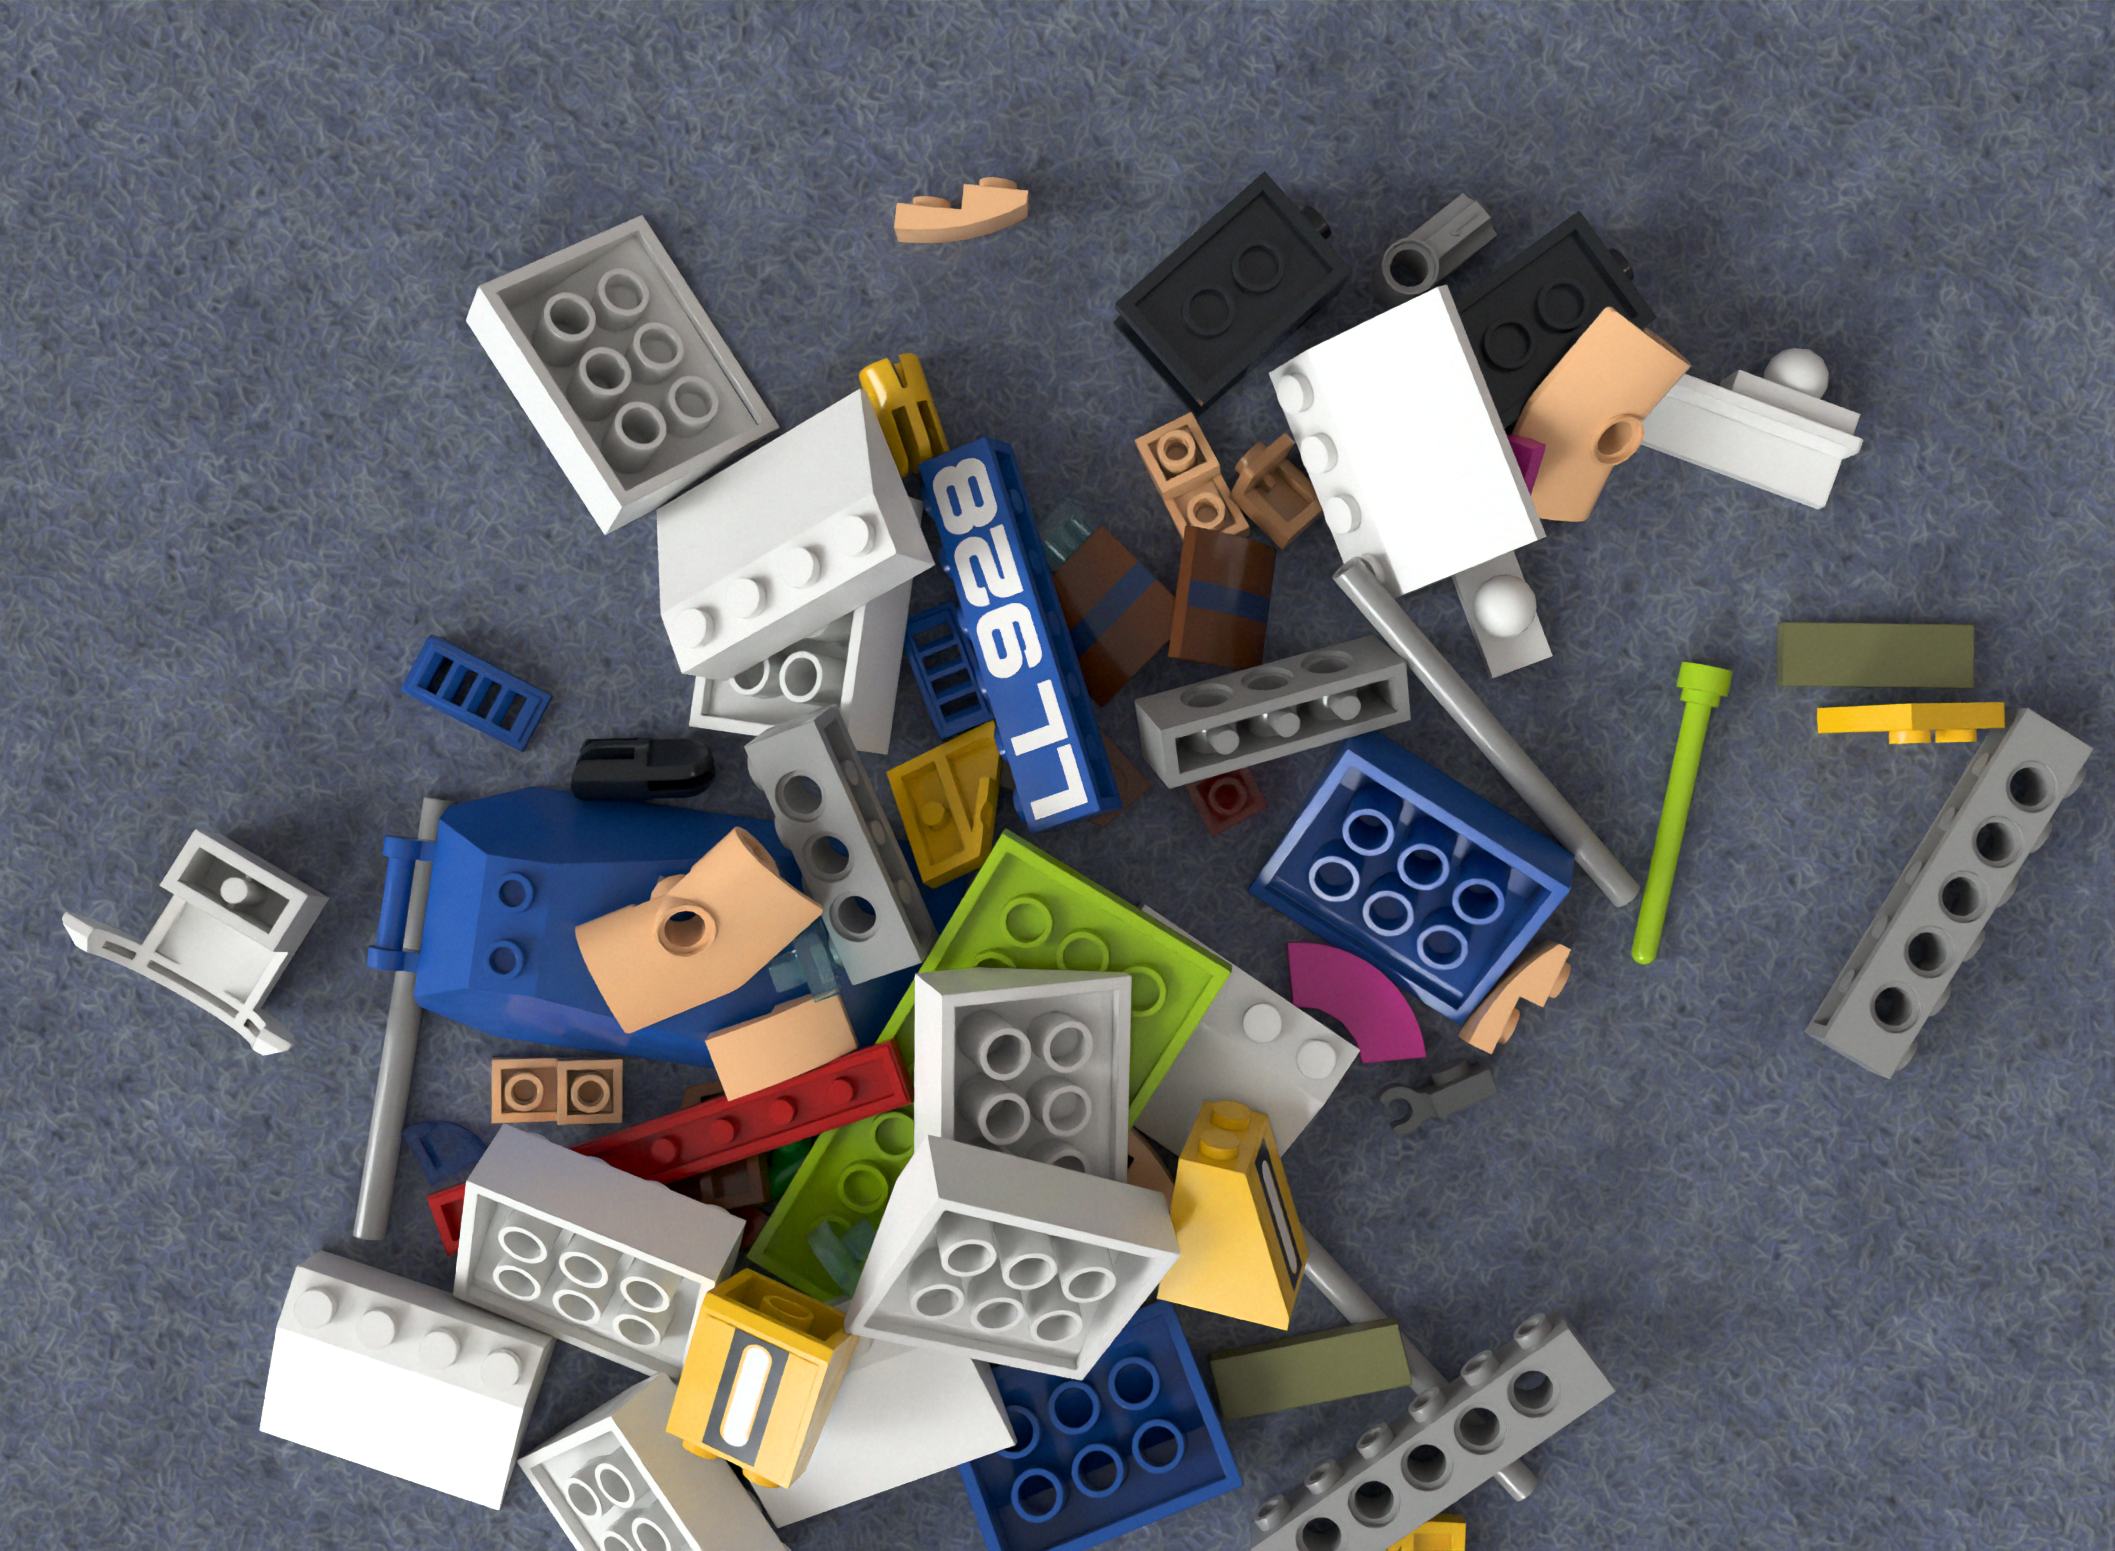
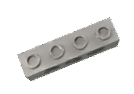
[1134,634,1411,789]
[744,703,939,985]

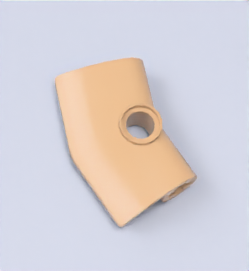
[1511,307,1692,522]
[575,827,823,1033]

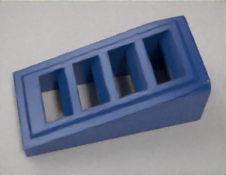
[903,600,995,741]
[401,635,553,752]

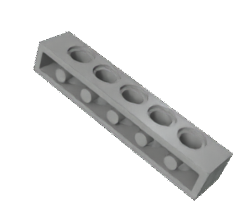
[1804,708,2094,1079]
[1250,1307,1616,1551]

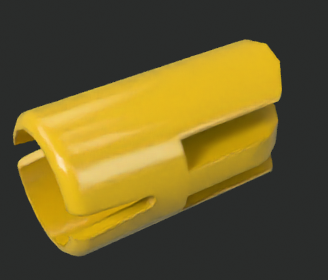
[859,353,950,478]

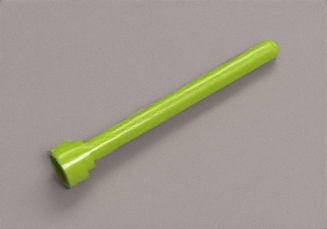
[1631,662,1733,965]

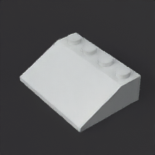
[466,215,780,535]
[1269,284,1547,599]
[656,388,935,681]
[689,497,923,755]
[1133,902,1360,1158]
[914,967,1132,1184]
[453,1123,746,1385]
[844,1134,1181,1381]
[259,1250,557,1510]
[741,1291,1017,1528]
[517,1370,792,1551]

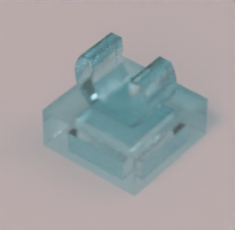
[1037,497,1099,574]
[768,918,842,1003]
[806,1217,877,1299]

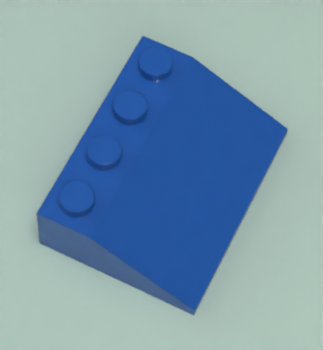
[1248,730,1575,1026]
[957,1300,1245,1551]

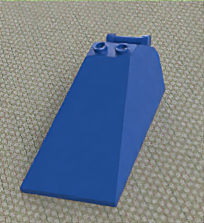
[366,786,967,1069]

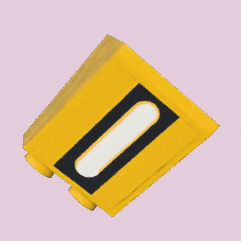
[1157,1100,1309,1331]
[665,1268,861,1489]

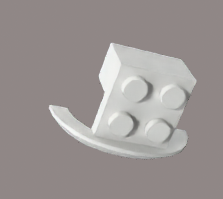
[62,829,329,1056]

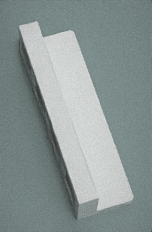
[1641,374,1864,509]

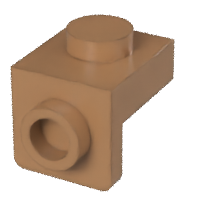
[1229,433,1324,550]

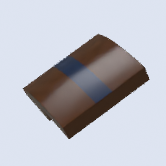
[1052,525,1176,707]
[1168,526,1277,671]

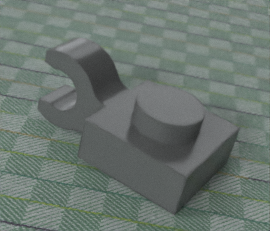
[1376,1058,1499,1135]

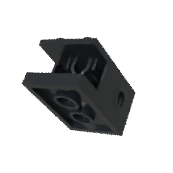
[1113,171,1352,419]
[1454,211,1657,429]

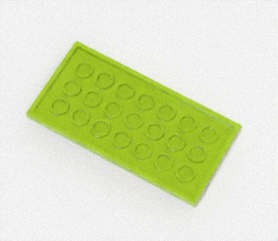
[746,828,1232,1302]

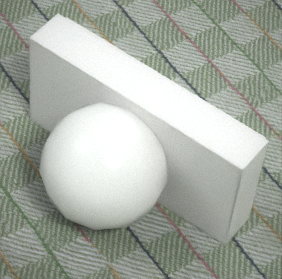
[1720,348,1861,435]
[1451,550,1552,679]

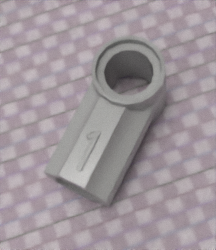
[1371,193,1497,310]

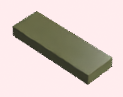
[1777,622,1975,689]
[1210,1316,1413,1421]

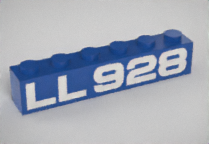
[918,436,1123,834]

